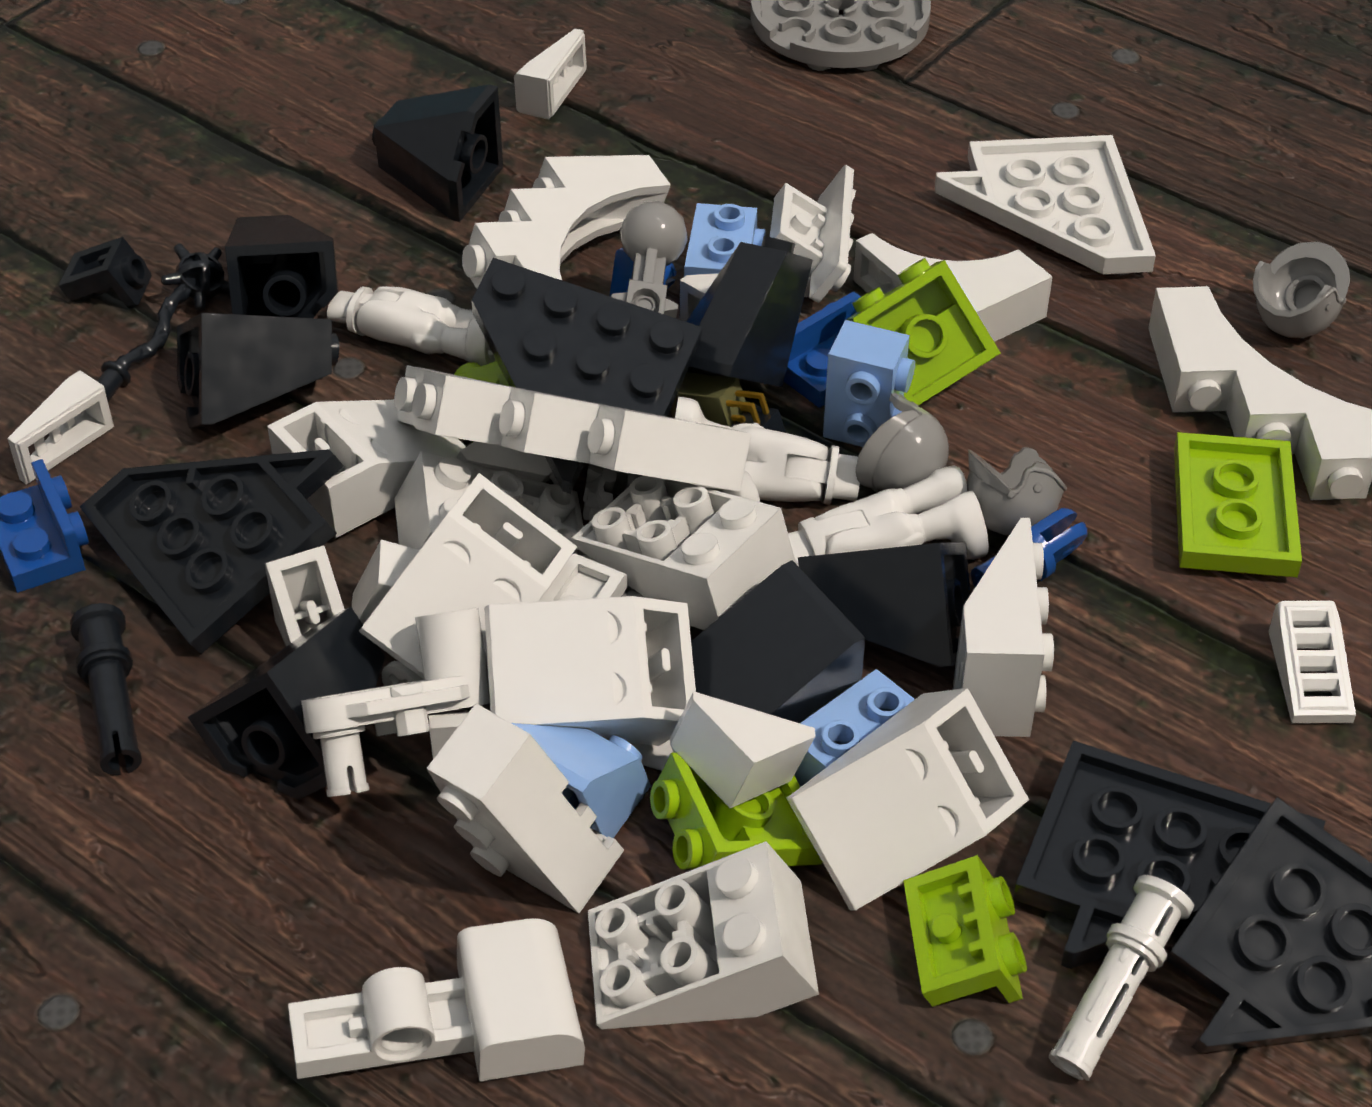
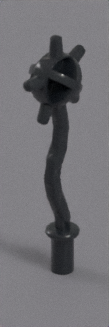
[97,244,230,403]

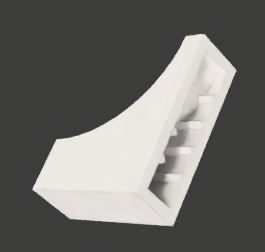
[853,233,1053,342]

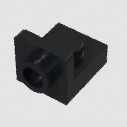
[58,237,152,308]

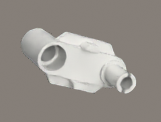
[301,608,490,797]

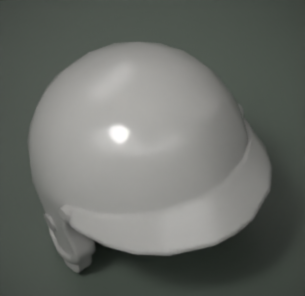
[1253,242,1350,338]
[855,392,949,492]
[966,447,1067,536]

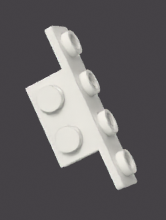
[770,164,856,303]

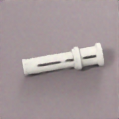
[1049,875,1194,1081]

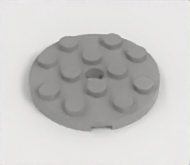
[751,0,931,71]

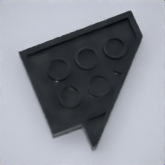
[472,258,702,494]
[80,449,344,654]
[1013,741,1326,969]
[1166,797,1372,1053]

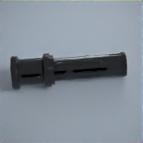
[70,603,142,775]

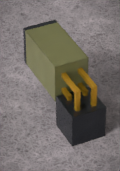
[668,372,786,433]

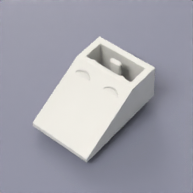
[267,399,466,538]
[394,450,588,557]
[359,473,577,679]
[571,475,796,630]
[952,518,1054,737]
[484,596,696,746]
[786,688,1029,910]
[588,841,819,1029]

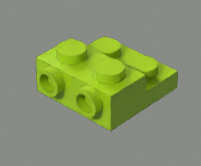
[846,258,1001,405]
[650,753,822,870]

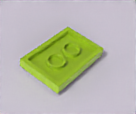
[1174,432,1302,578]

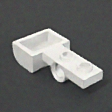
[288,919,585,1082]

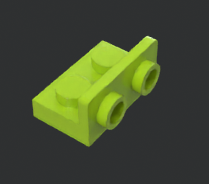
[903,855,1027,1007]

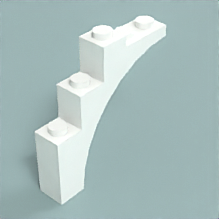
[462,155,671,288]
[1148,286,1372,500]
[394,365,751,492]

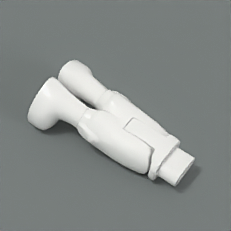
[327,286,496,366]
[675,396,860,505]
[788,465,989,567]

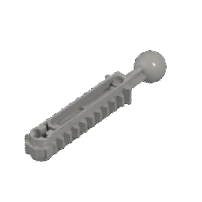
[583,201,687,522]

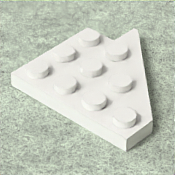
[934,135,1156,275]

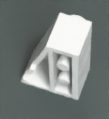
[427,703,624,914]

